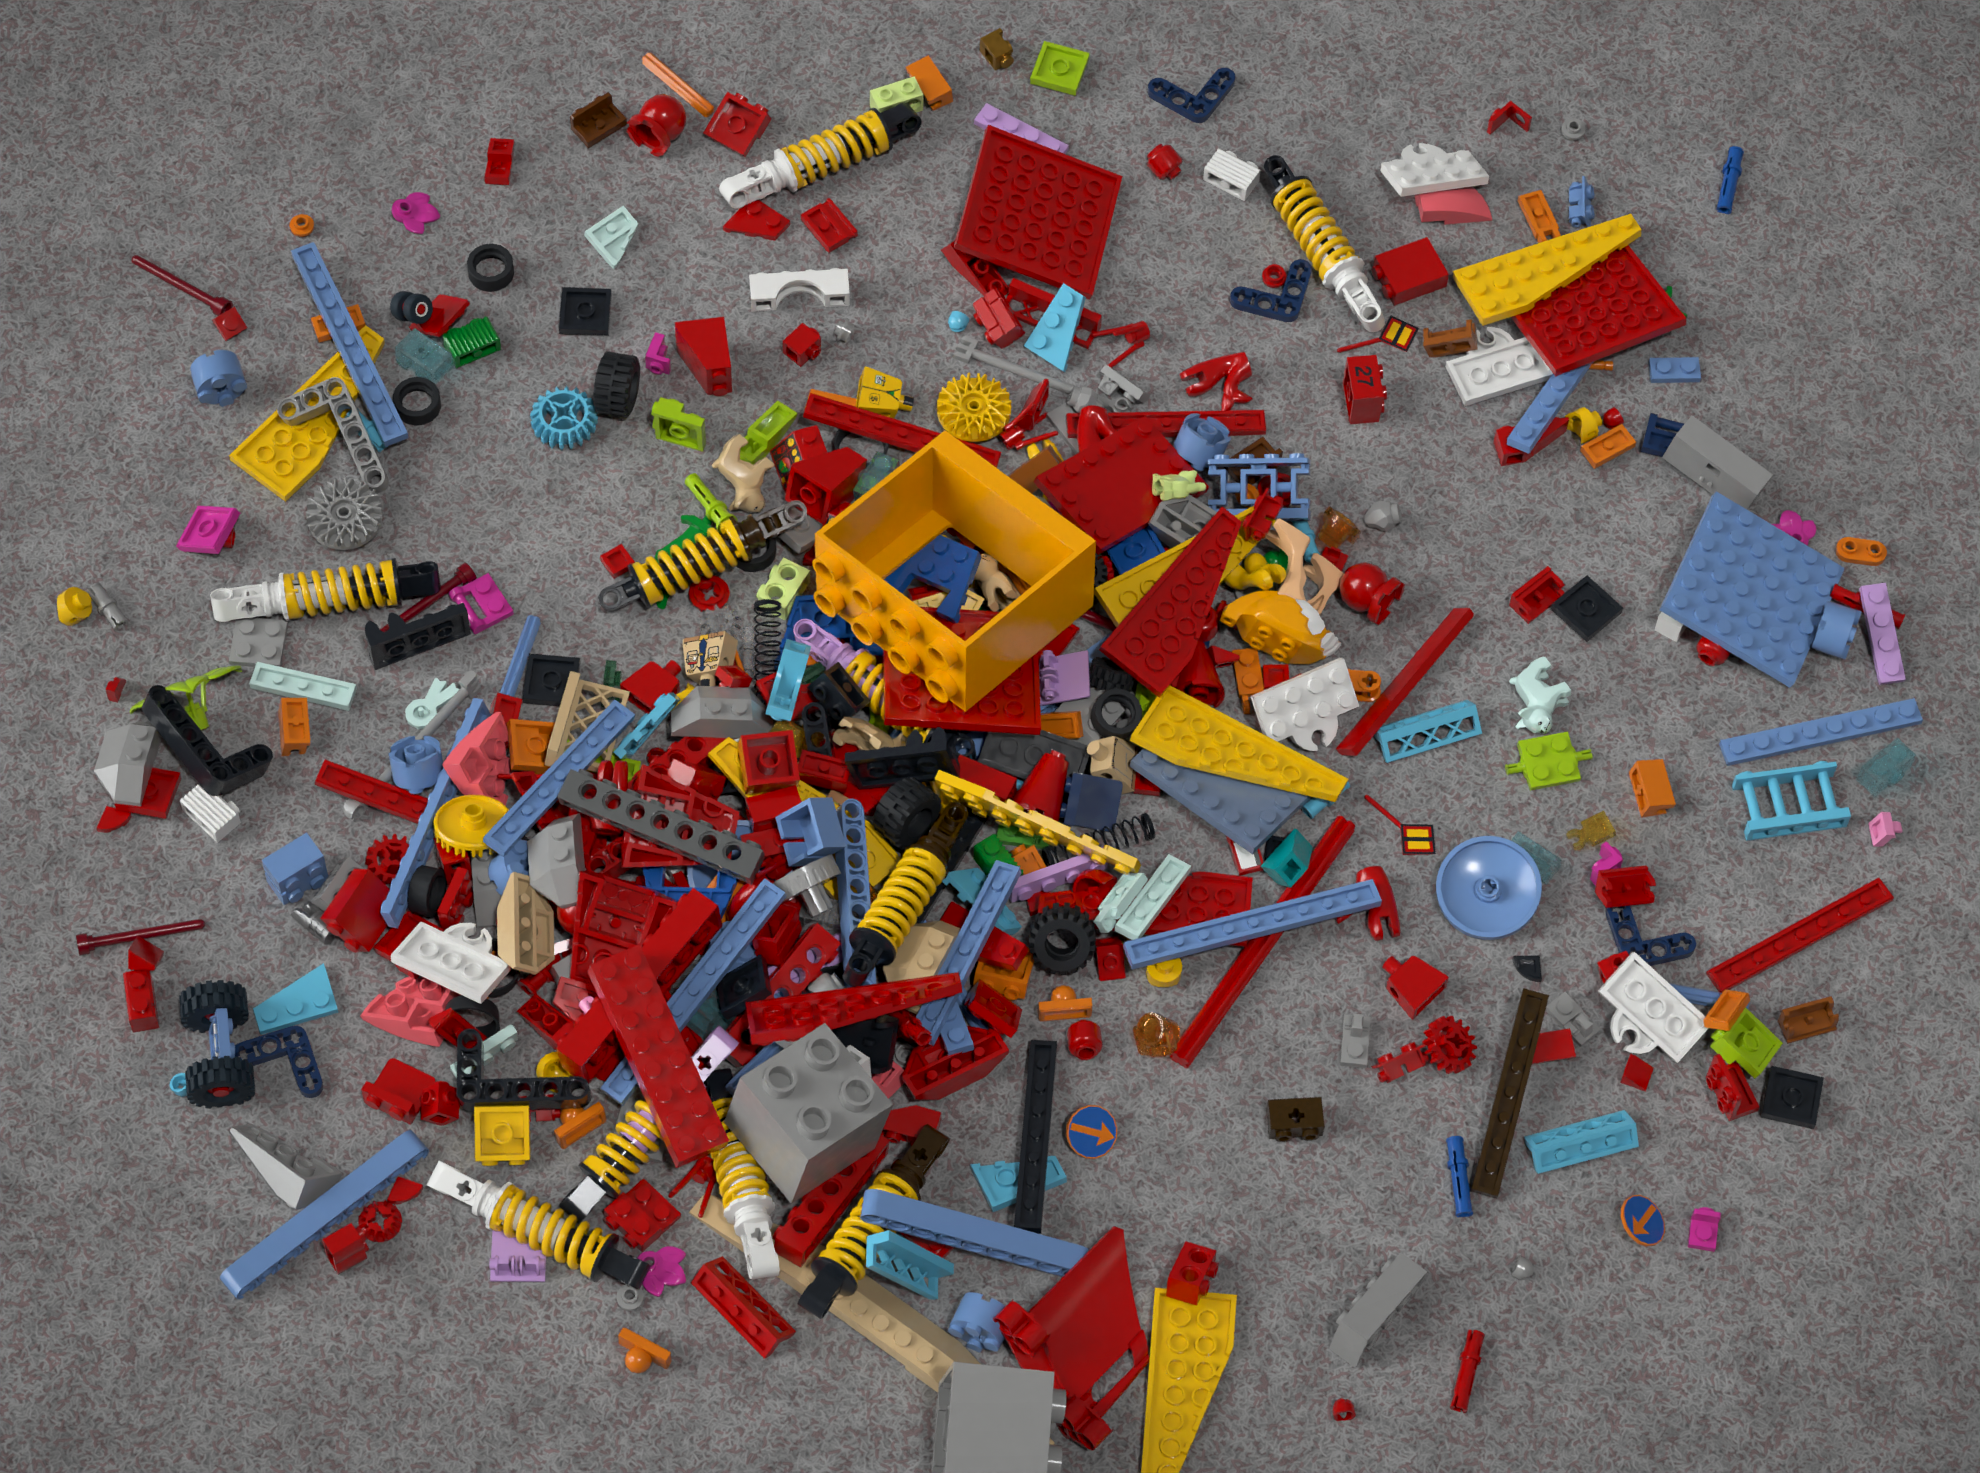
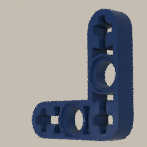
[1148,68,1235,123]
[1230,259,1312,322]
[1606,906,1696,966]
[235,1026,323,1098]

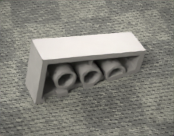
[1329,1253,1427,1368]

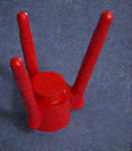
[1091,321,1150,368]
[999,403,1058,450]
[755,854,792,881]
[668,1156,717,1218]

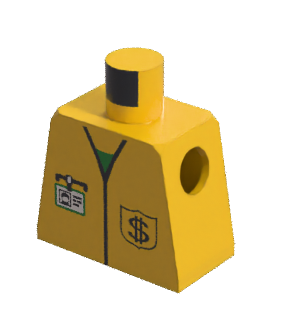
[855,366,914,418]

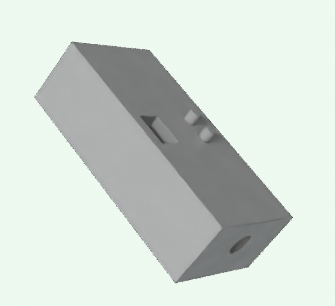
[1662,415,1773,510]

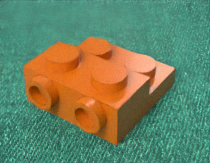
[507,719,555,774]
[973,947,1035,1000]

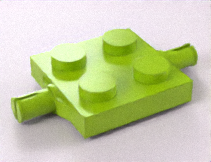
[1505,732,1593,791]

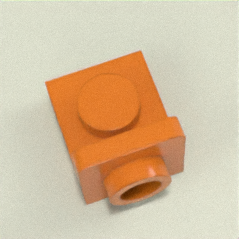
[1010,844,1046,875]

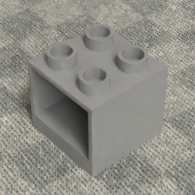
[724,1023,893,1204]
[932,1362,1066,1473]

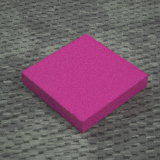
[176,506,241,554]

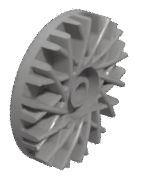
[306,478,383,550]

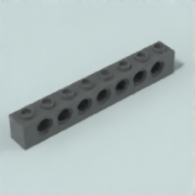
[557,769,765,885]

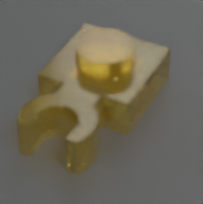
[1566,811,1616,851]

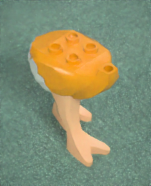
[1220,519,1344,664]

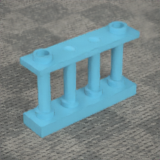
[1732,761,1851,841]

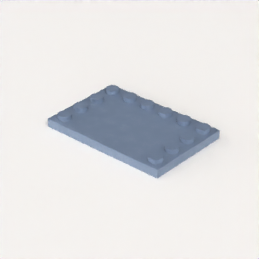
[1130,749,1312,855]

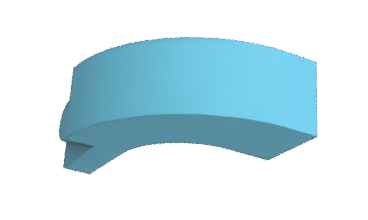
[766,639,811,721]

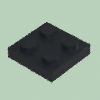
[559,287,612,336]
[1551,575,1623,642]
[522,653,581,706]
[717,954,772,1020]
[1761,1066,1824,1129]

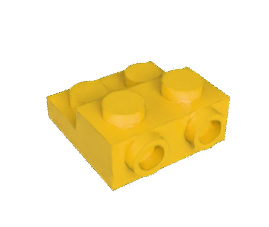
[474,1105,531,1166]

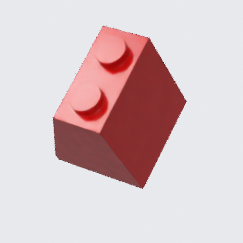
[675,317,732,396]
[785,447,867,524]

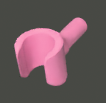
[579,996,594,1014]

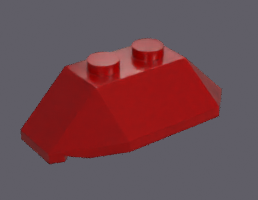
[902,1026,1009,1100]

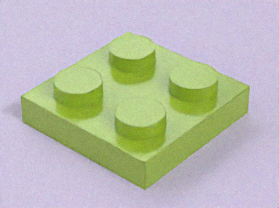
[1030,41,1090,96]

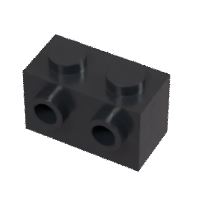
[807,662,871,727]

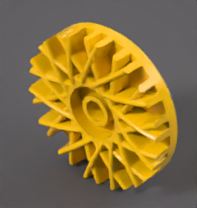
[937,373,1012,442]
[434,795,509,858]

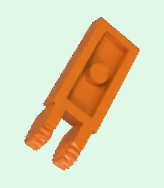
[1517,190,1561,243]
[1232,648,1264,714]

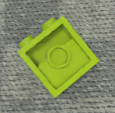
[651,397,706,452]
[1710,1008,1783,1079]

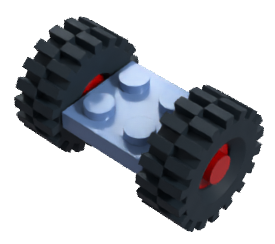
[179,980,256,1109]

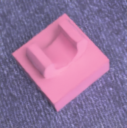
[1868,812,1903,847]

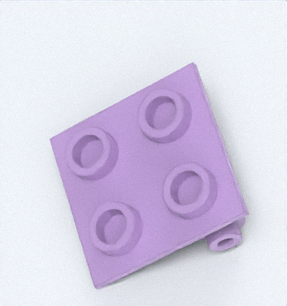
[1039,650,1090,706]
[489,1230,546,1282]

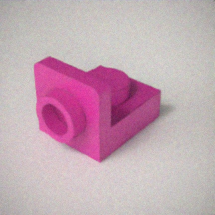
[645,332,671,375]
[1590,842,1623,886]
[1688,1207,1721,1252]

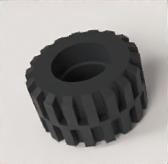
[593,351,640,418]
[873,777,942,849]
[1029,902,1096,975]

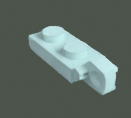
[1093,873,1148,933]
[450,1024,518,1078]

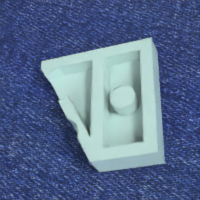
[584,206,638,269]

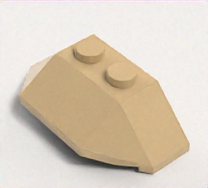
[497,872,555,975]
[883,920,961,1014]

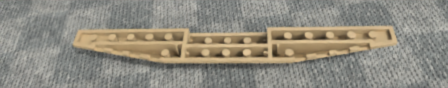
[689,1194,1055,1445]

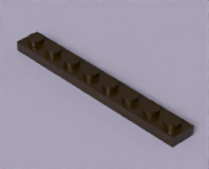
[1471,988,1549,1199]

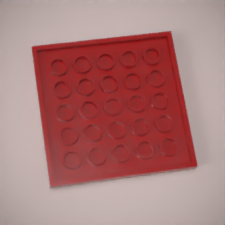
[954,125,1123,300]
[1511,245,1687,376]
[883,607,1041,735]

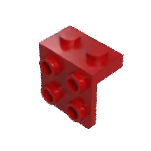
[1706,1054,1760,1121]
[361,1058,436,1125]

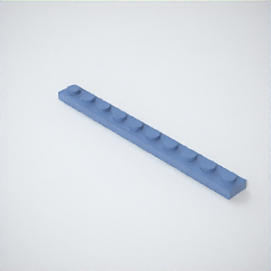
[291,242,409,447]
[380,698,490,928]
[601,878,787,1106]
[1123,879,1382,970]

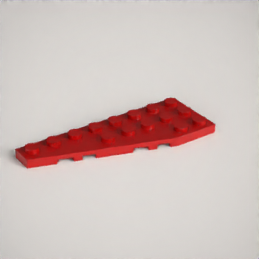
[1099,507,1242,698]
[1038,871,1253,947]
[745,972,962,1046]

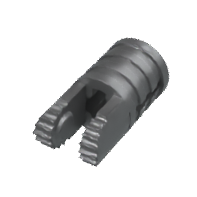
[291,901,338,945]

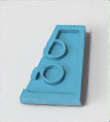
[1024,283,1086,372]
[614,693,681,759]
[942,868,1022,935]
[253,963,338,1035]
[970,1156,1067,1212]

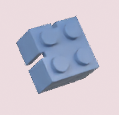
[775,797,846,867]
[262,833,328,905]

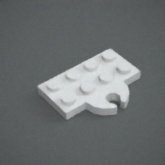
[1380,143,1489,197]
[1445,327,1553,406]
[1250,658,1359,751]
[391,922,511,1004]
[1597,952,1708,1063]

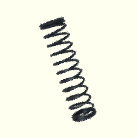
[754,599,782,704]
[1042,812,1155,867]

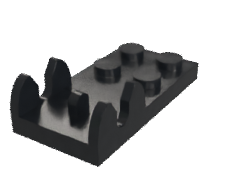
[365,603,471,670]
[845,727,960,790]
[977,730,1090,794]
[801,989,899,1074]

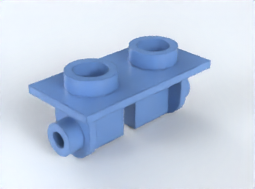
[1569,176,1595,227]

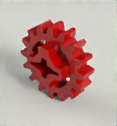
[365,834,409,885]
[1422,1016,1477,1074]

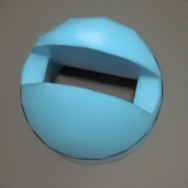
[948,311,969,332]
[170,1073,187,1097]

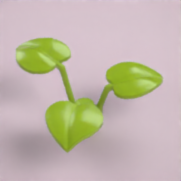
[130,665,242,730]

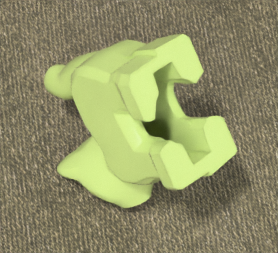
[1152,470,1206,501]

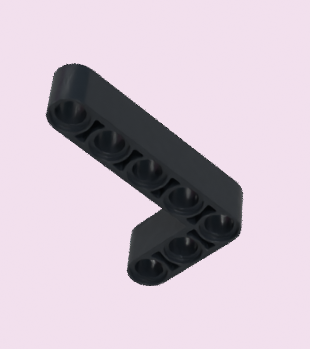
[142,685,273,796]
[716,702,835,794]
[456,1028,592,1111]

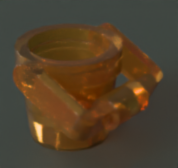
[1317,506,1361,548]
[1133,1012,1180,1057]

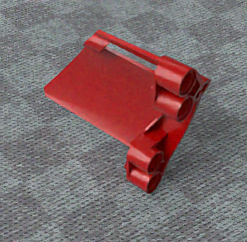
[993,1226,1149,1451]

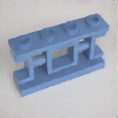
[1208,453,1311,521]

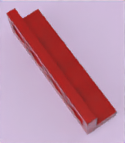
[1006,278,1102,350]
[691,1256,796,1359]

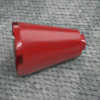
[1176,640,1225,708]
[1011,750,1069,822]

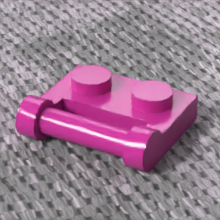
[448,573,514,634]

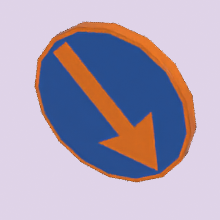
[1066,1105,1117,1159]
[1621,1195,1665,1247]

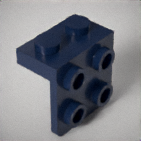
[1059,772,1123,832]

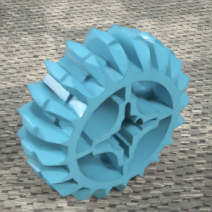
[530,385,598,451]

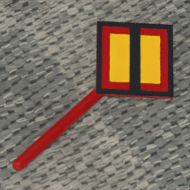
[1337,316,1419,353]
[1364,795,1436,855]

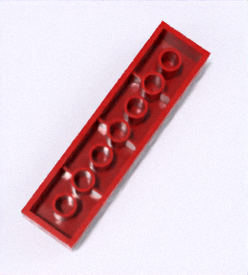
[556,888,723,1083]
[588,944,729,1168]

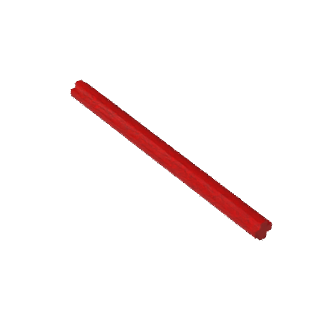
[1170,816,1356,1068]

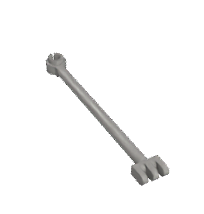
[953,336,1132,413]
[342,670,481,822]

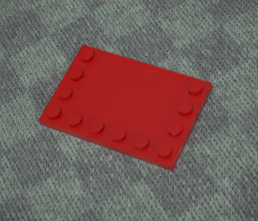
[1034,416,1209,554]

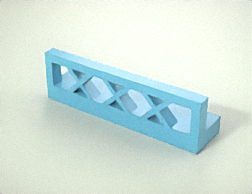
[1374,700,1482,763]
[1524,1110,1639,1174]
[866,1230,954,1300]

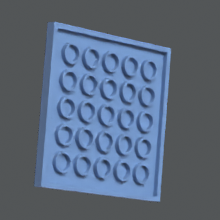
[1660,491,1845,688]

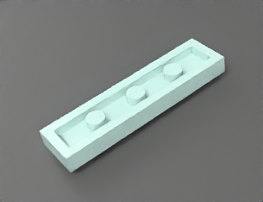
[249,662,357,711]
[1115,854,1191,940]

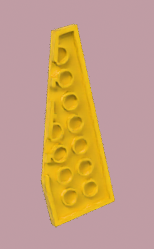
[1452,214,1642,326]
[1141,1288,1237,1473]

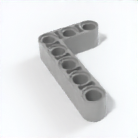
[277,377,389,493]

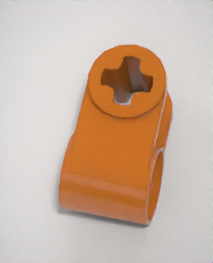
[1348,669,1381,702]

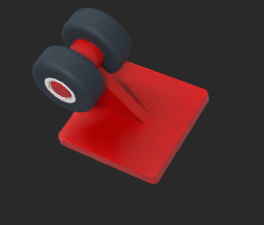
[390,291,470,337]

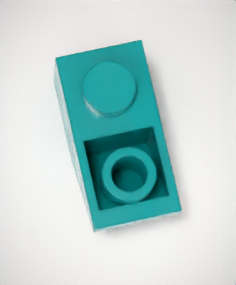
[1261,828,1313,888]

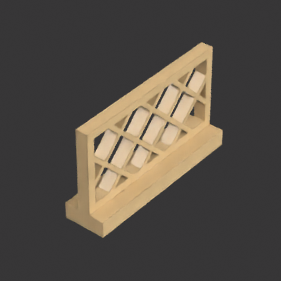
[545,671,630,772]

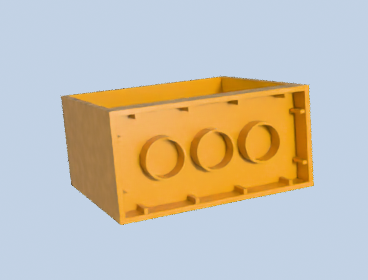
[813,430,1096,712]

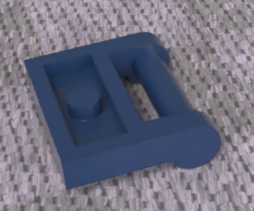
[1641,413,1684,457]

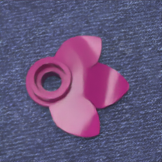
[391,192,440,234]
[1772,510,1816,546]
[638,1246,686,1297]

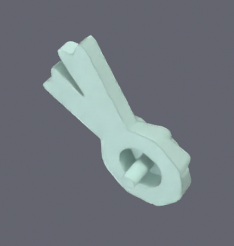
[405,678,459,730]

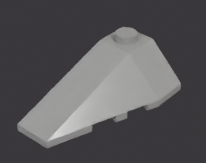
[230,1123,342,1209]

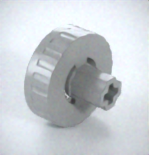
[772,854,841,918]

